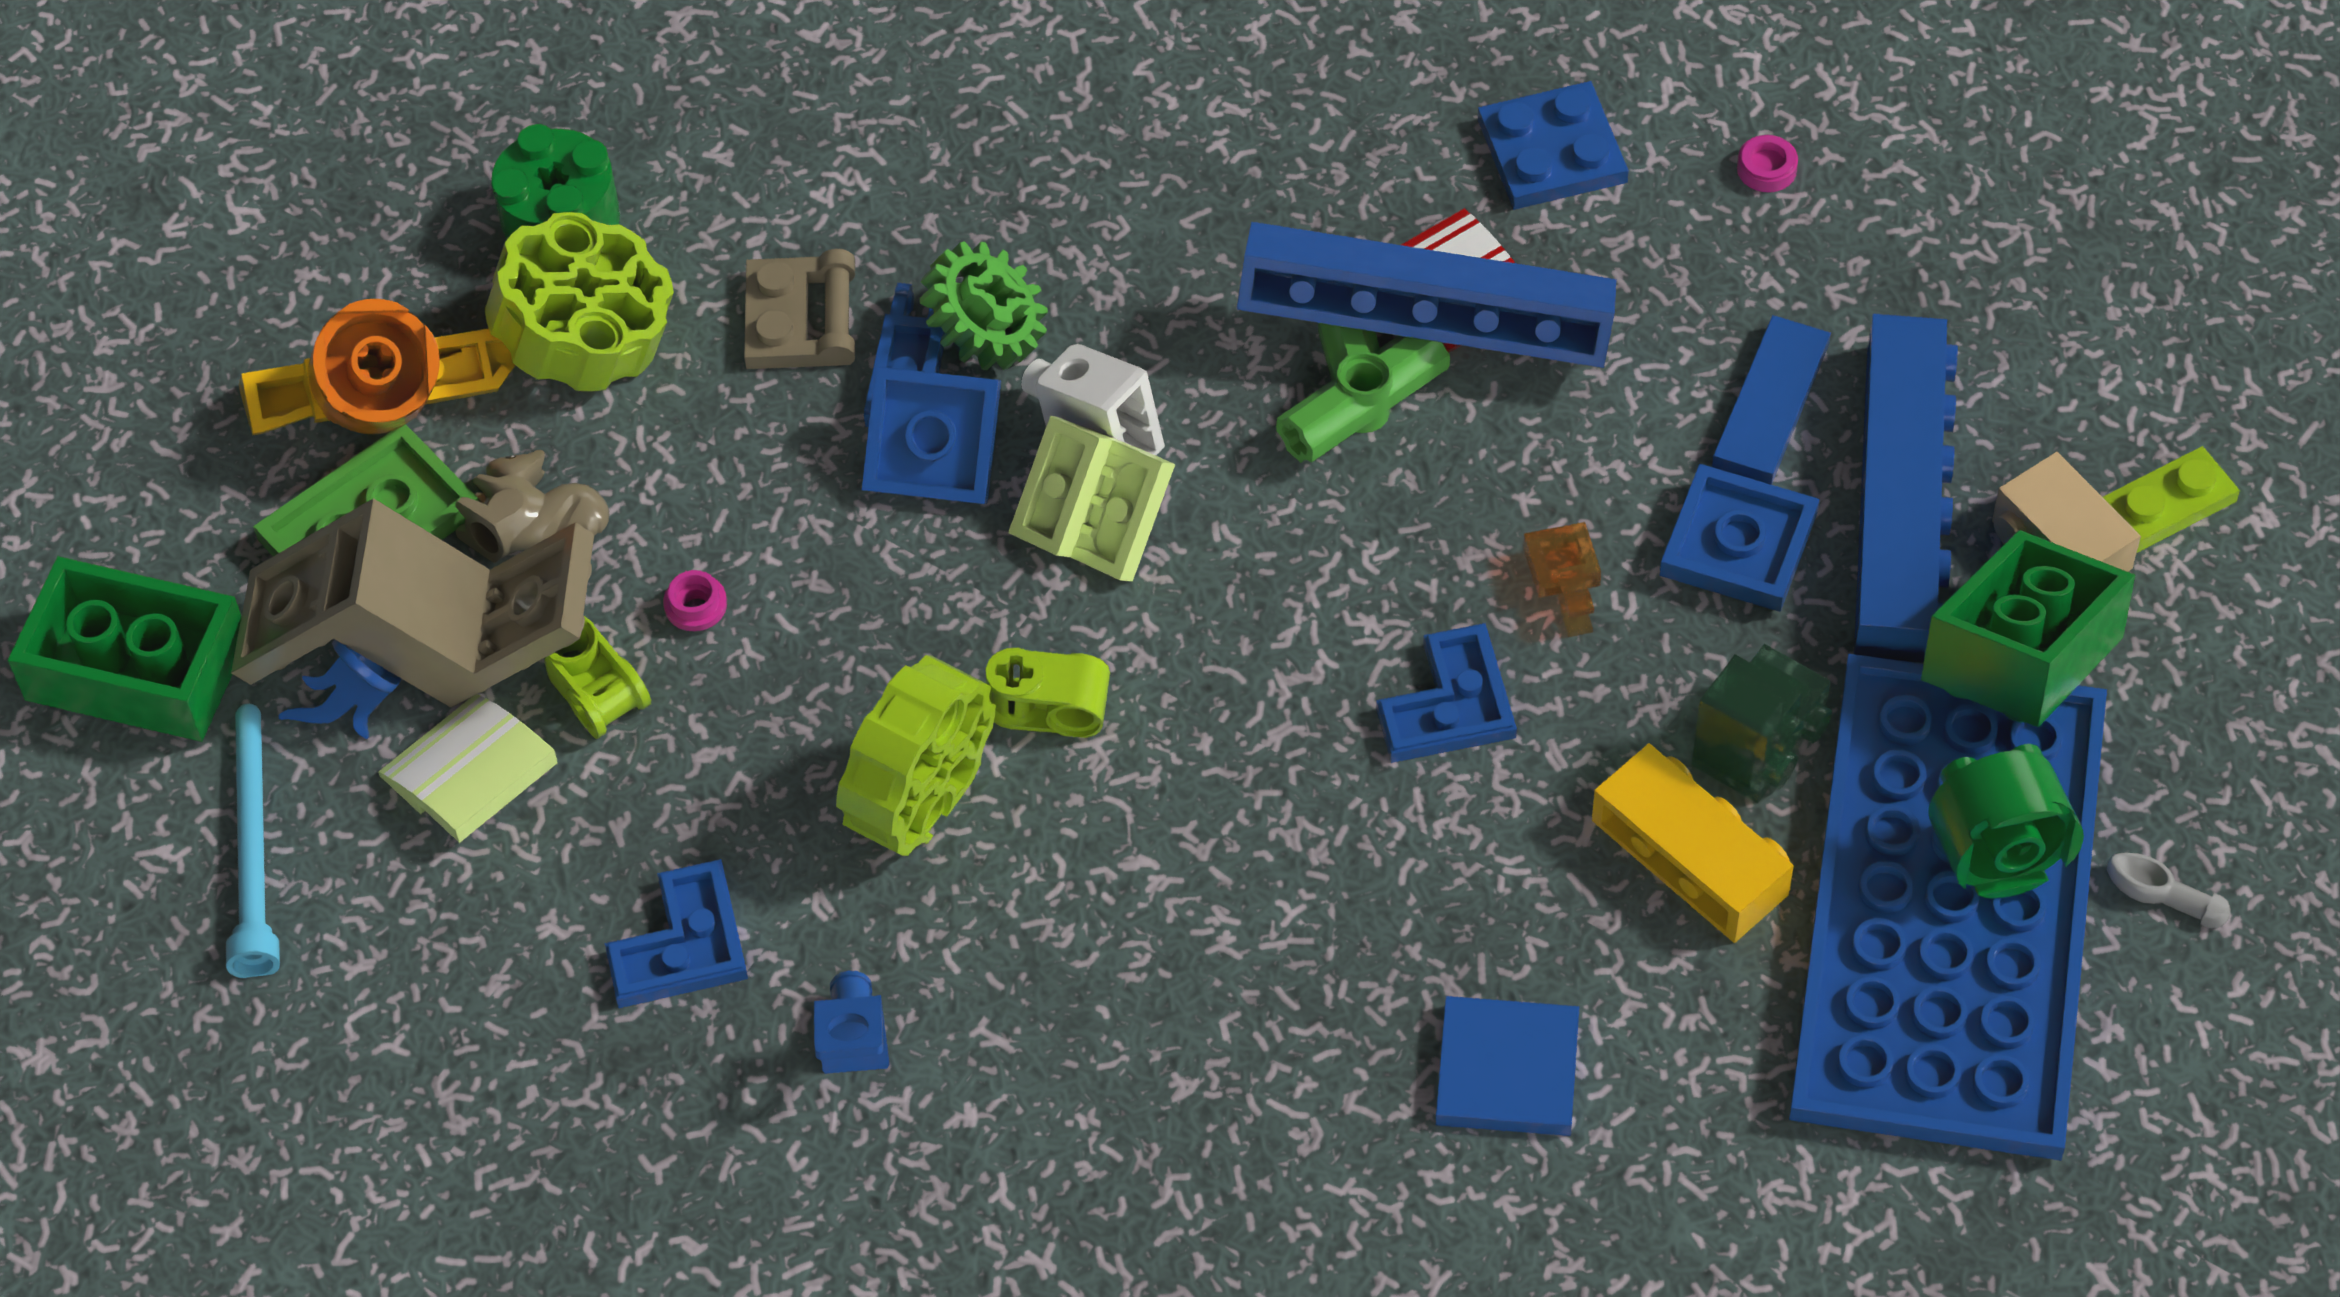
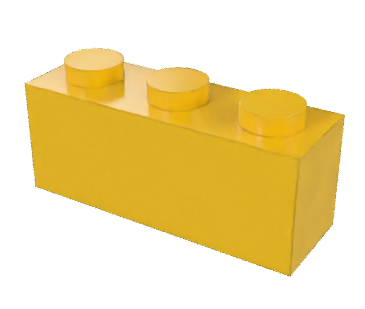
[1592,743,1794,943]

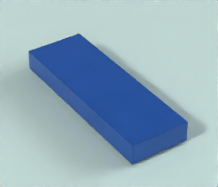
[1712,315,1831,485]

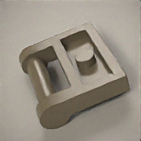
[744,249,855,369]

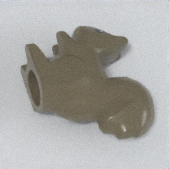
[455,450,610,563]

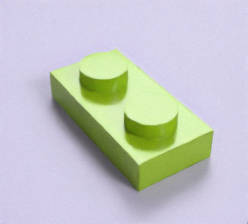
[2103,446,2240,553]

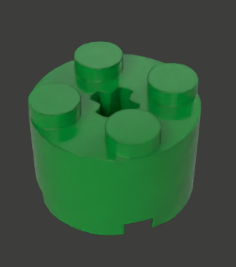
[491,124,620,239]
[1928,744,2084,898]

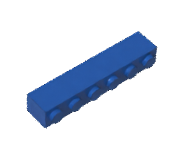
[1237,222,1617,368]
[1854,314,1958,662]

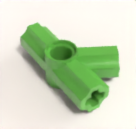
[1276,323,1450,463]

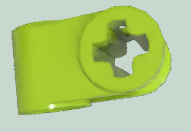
[544,616,651,739]
[985,648,1110,738]

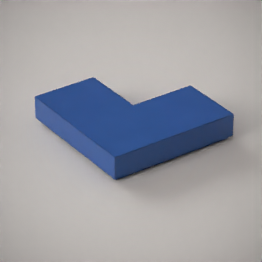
[1376,623,1517,763]
[604,859,748,1008]

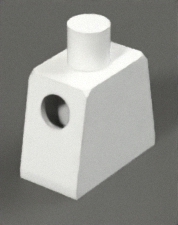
[1021,344,1165,455]

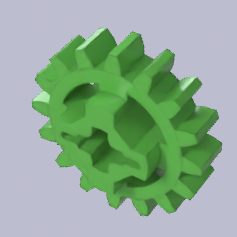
[919,241,1048,370]

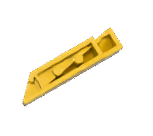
[239,329,515,435]

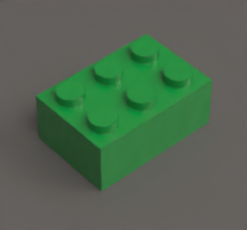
[1921,530,2135,727]
[8,556,241,742]

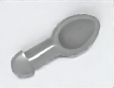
[2107,852,2231,928]

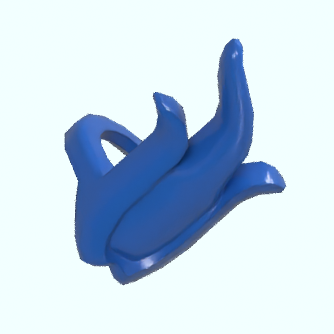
[278,639,401,739]

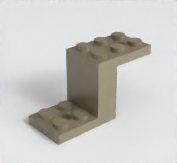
[231,498,594,708]

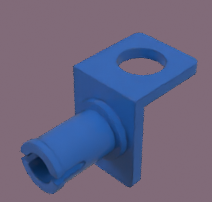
[814,970,889,1074]

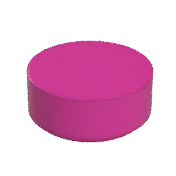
[1737,135,1798,192]

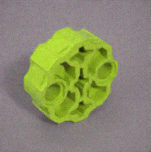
[485,212,674,391]
[836,655,996,856]

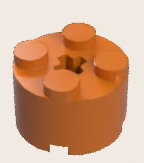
[308,299,440,434]

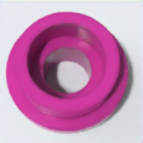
[663,570,727,631]

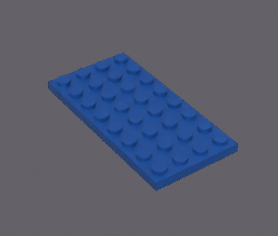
[1789,654,2107,1161]

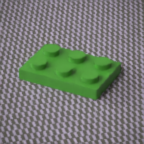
[253,424,479,556]

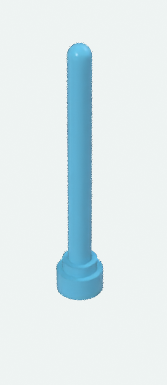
[226,703,280,978]

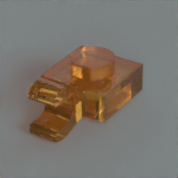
[1523,522,1601,637]

